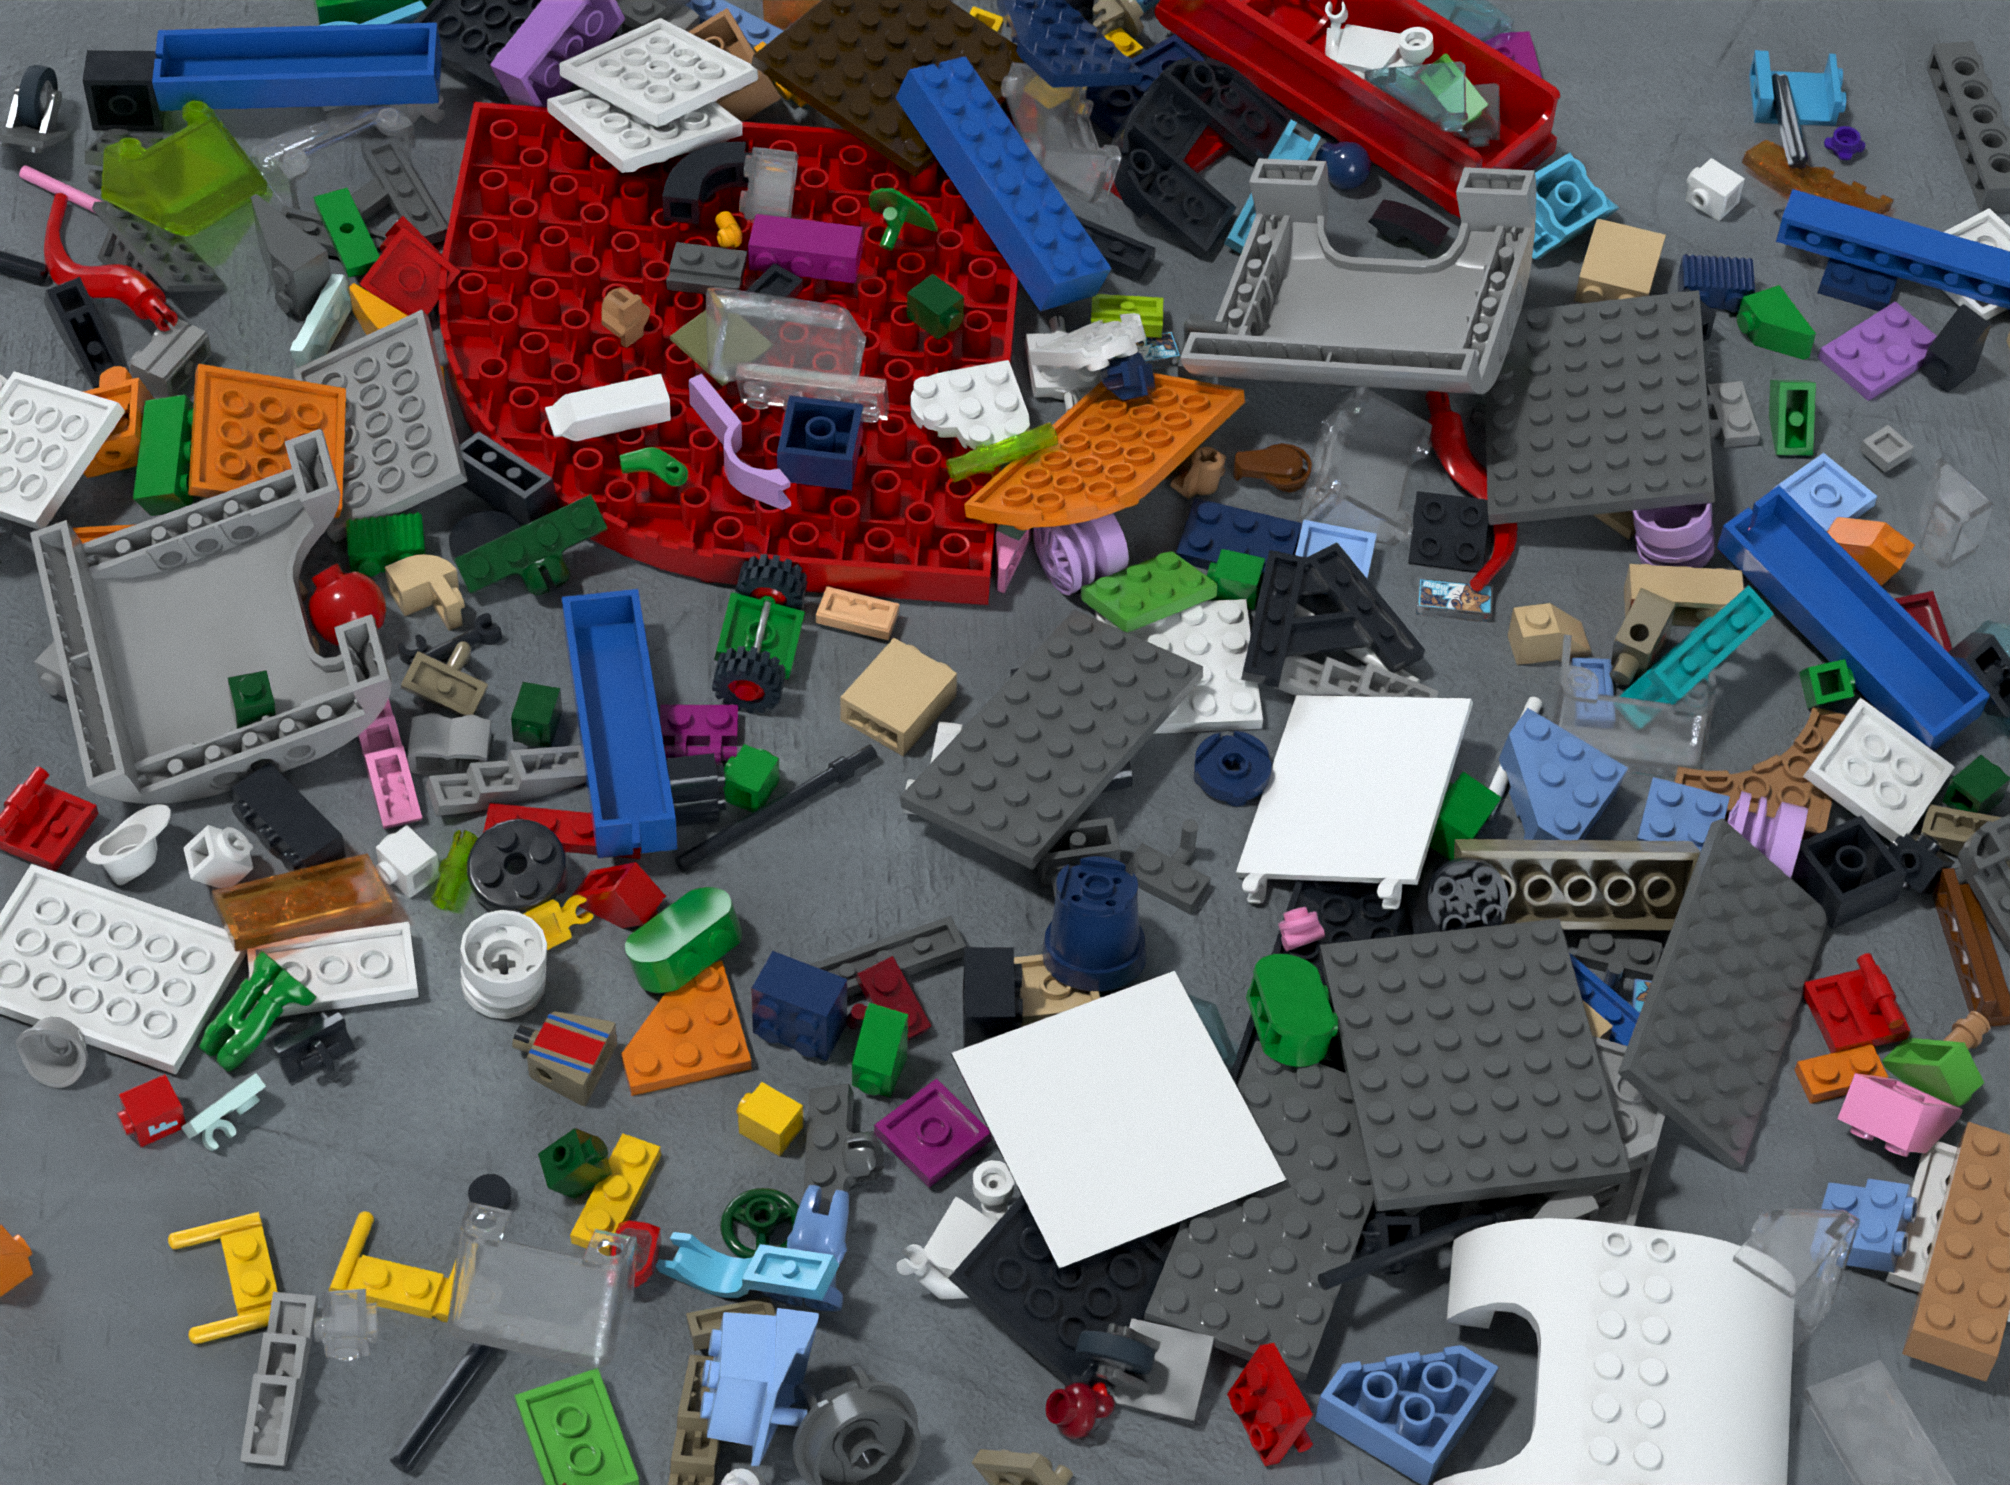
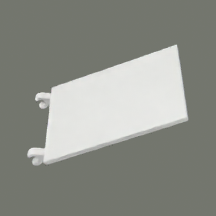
[1236,695,1473,909]

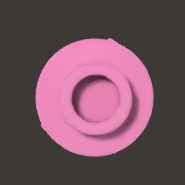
[1278,907,1325,951]

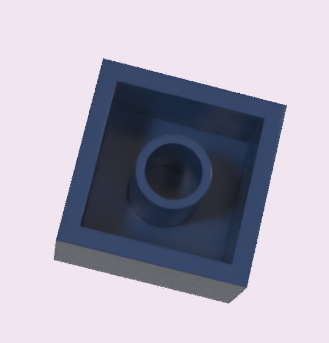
[777,395,864,490]
[751,951,847,1061]

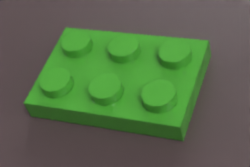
[1081,551,1217,633]
[514,1368,639,1485]

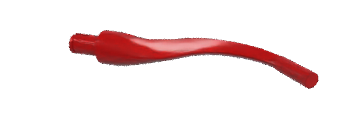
[44,193,178,332]
[1425,391,1518,592]

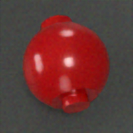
[309,563,386,646]

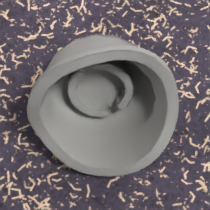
[15,1016,88,1088]

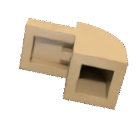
[385,554,465,631]

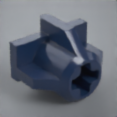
[1100,352,1155,401]

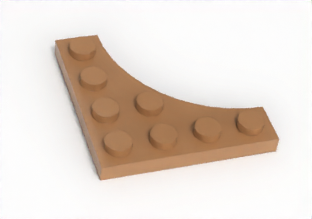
[1674,707,1847,840]

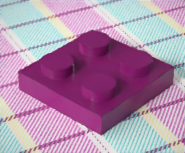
[874,1078,991,1188]

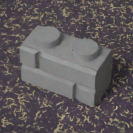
[129,319,212,399]

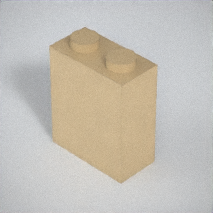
[1574,218,1666,303]
[840,638,957,757]

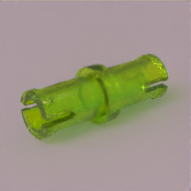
[430,830,478,911]

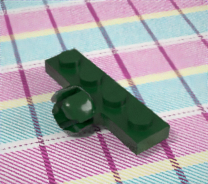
[454,494,608,595]

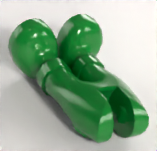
[199,951,317,1072]

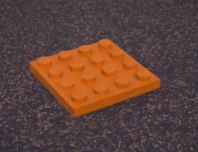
[188,364,346,518]

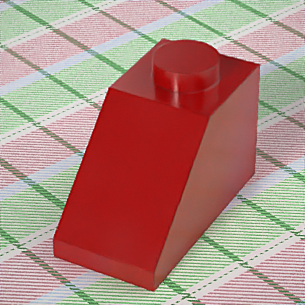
[570,862,666,928]

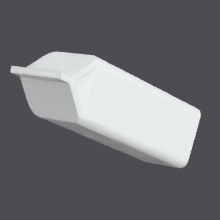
[545,374,671,441]

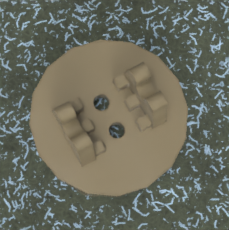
[1093,0,1144,37]

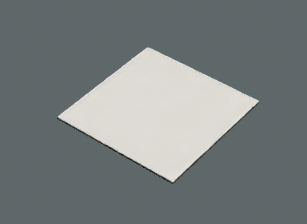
[951,971,1286,1270]

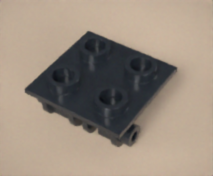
[1408,491,1489,572]

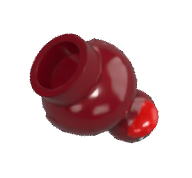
[1045,1382,1115,1439]

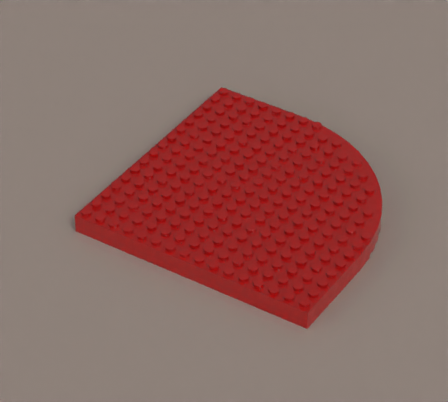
[438,102,1030,605]

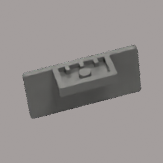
[92,200,224,292]

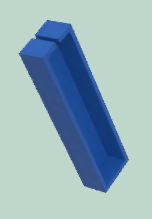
[152,23,442,111]
[896,56,1112,311]
[1717,485,1990,751]
[562,589,677,859]

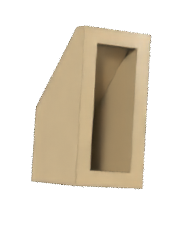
[1508,603,1591,665]

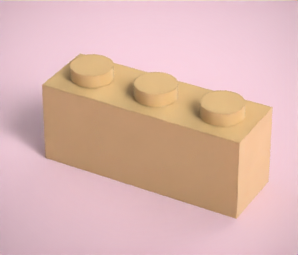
[1624,564,1743,627]

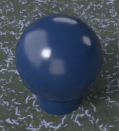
[1315,141,1371,190]

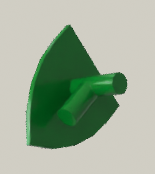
[868,188,938,251]

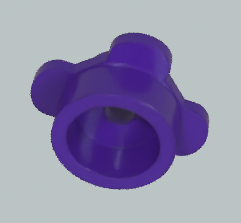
[1824,126,1866,160]

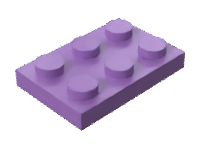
[1818,302,1937,401]

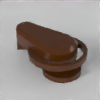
[1233,443,1312,492]

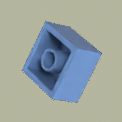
[1636,777,1730,851]

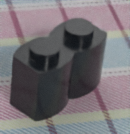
[666,753,726,827]

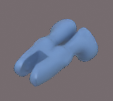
[763,1185,849,1312]

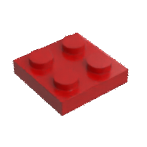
[359,226,462,316]

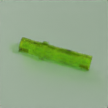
[946,422,1058,483]

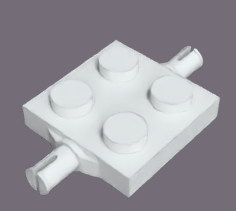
[1024,316,1102,412]

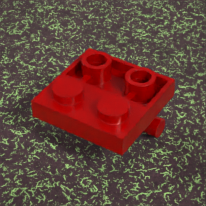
[0,767,99,872]
[1803,953,1911,1053]
[1227,1343,1313,1466]

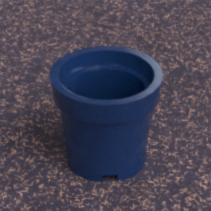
[1042,856,1146,991]

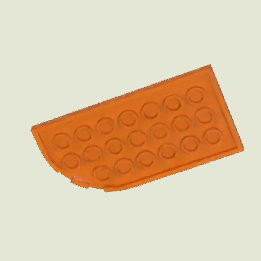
[964,373,1245,530]

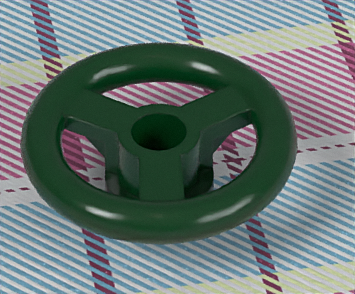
[720,1188,799,1259]

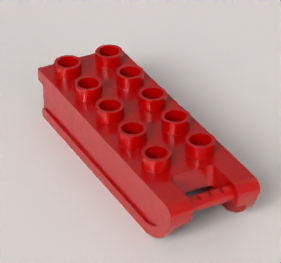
[1155,0,1560,218]

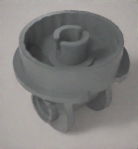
[790,1363,921,1485]

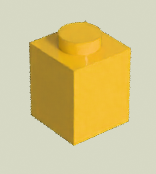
[736,1082,803,1157]

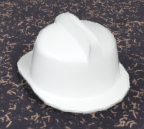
[86,804,171,885]

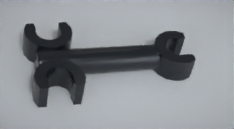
[398,613,502,665]

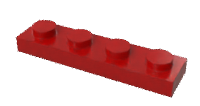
[483,803,641,859]

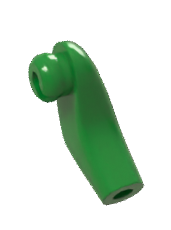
[619,447,688,487]

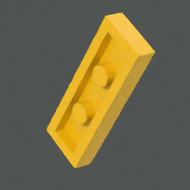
[570,1133,661,1257]

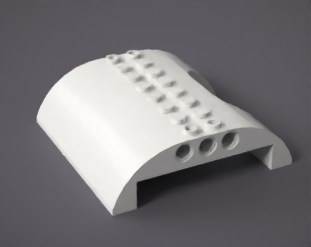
[1433,1218,1795,1485]

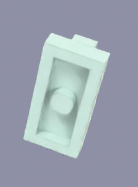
[181,1073,266,1151]

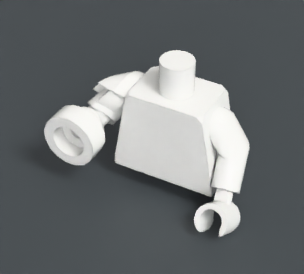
[1325,1,1434,93]
[897,1160,1014,1300]

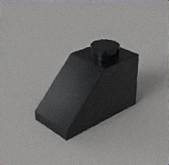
[1920,304,1991,393]

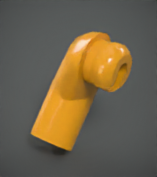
[715,211,743,248]

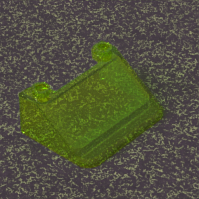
[101,100,268,236]

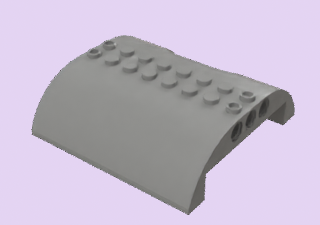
[1181,158,1536,394]
[30,429,392,804]

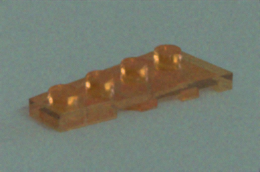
[1742,140,1894,215]

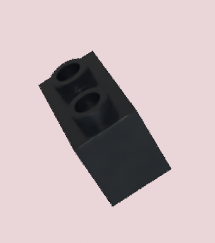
[1948,631,2010,719]

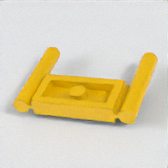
[329,1211,479,1322]
[168,1212,278,1344]

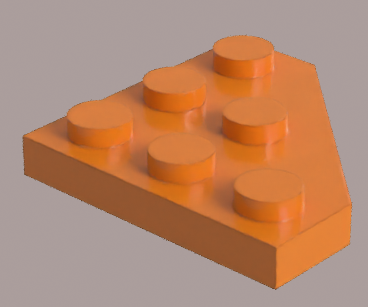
[621,961,752,1096]

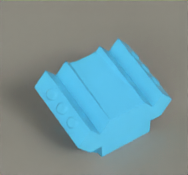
[1532,153,1620,260]

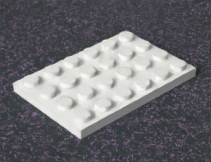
[0,864,250,1074]

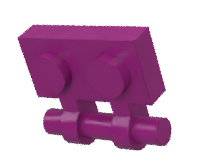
[660,705,738,764]

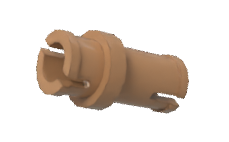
[1943,1011,1990,1050]

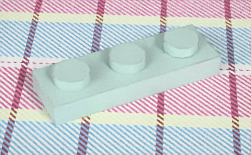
[290,274,352,368]

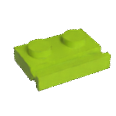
[1091,294,1164,338]

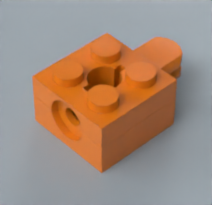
[83,366,155,478]

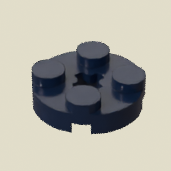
[1193,731,1272,807]

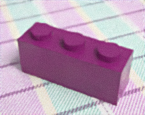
[748,214,863,283]

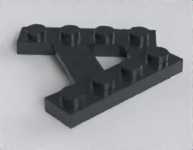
[1241,542,1425,688]

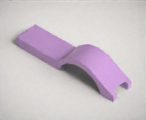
[689,374,791,510]

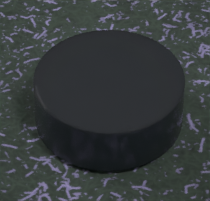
[468,1174,511,1218]

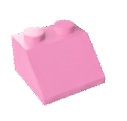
[1838,1073,1963,1157]

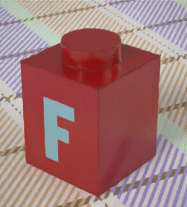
[116,1074,186,1148]

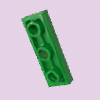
[313,188,380,278]

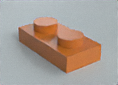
[1794,1044,1888,1104]

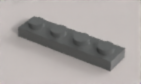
[809,916,967,997]

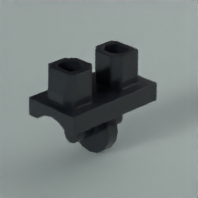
[273,1012,355,1084]

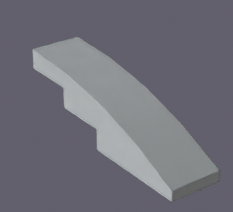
[1274,655,1438,698]
[426,745,586,816]
[1533,1132,1658,1221]
[240,1291,319,1467]

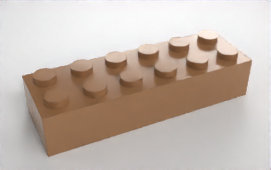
[1902,1122,2010,1382]

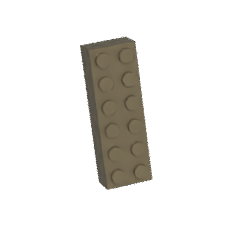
[1454,839,1701,930]

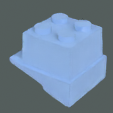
[700,1308,819,1467]

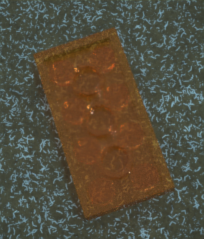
[212,853,393,952]

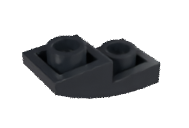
[1368,199,1450,255]

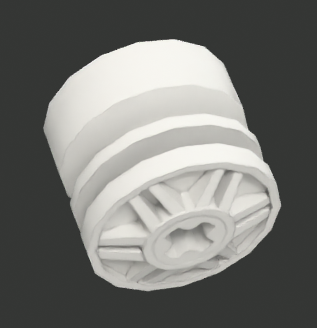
[460,910,547,1019]

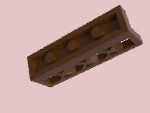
[1932,868,2010,1027]

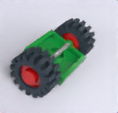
[712,554,808,713]

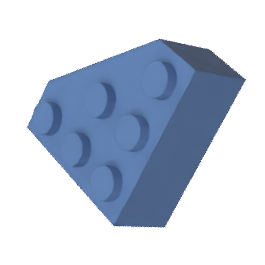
[1499,708,1628,840]
[1315,1345,1499,1485]

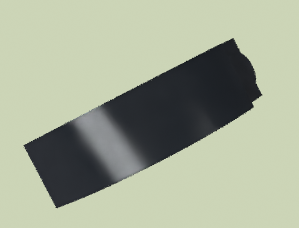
[662,142,780,225]

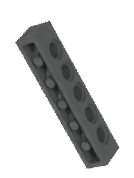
[1926,41,2010,213]

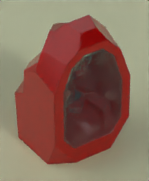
[610,1220,662,1289]

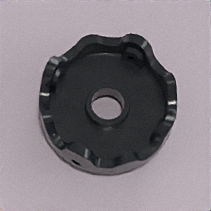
[467,819,569,914]

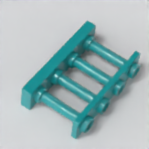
[1613,585,1774,730]

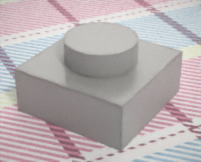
[1860,425,1914,473]

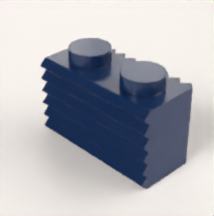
[1677,254,1755,312]

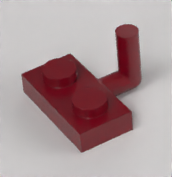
[846,956,931,1041]

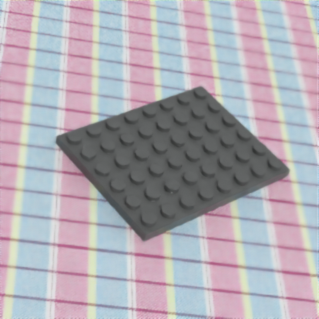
[1485,290,1715,525]
[1320,918,1630,1211]

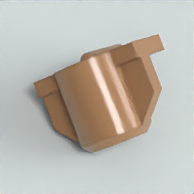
[602,287,650,348]
[1170,447,1226,499]

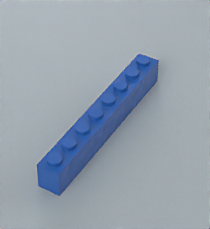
[1776,189,2010,309]

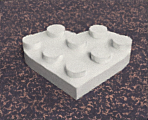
[1029,313,1146,371]
[911,360,1030,458]

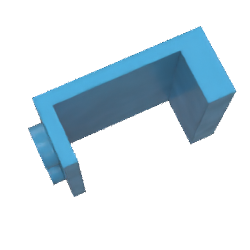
[1749,50,1846,126]

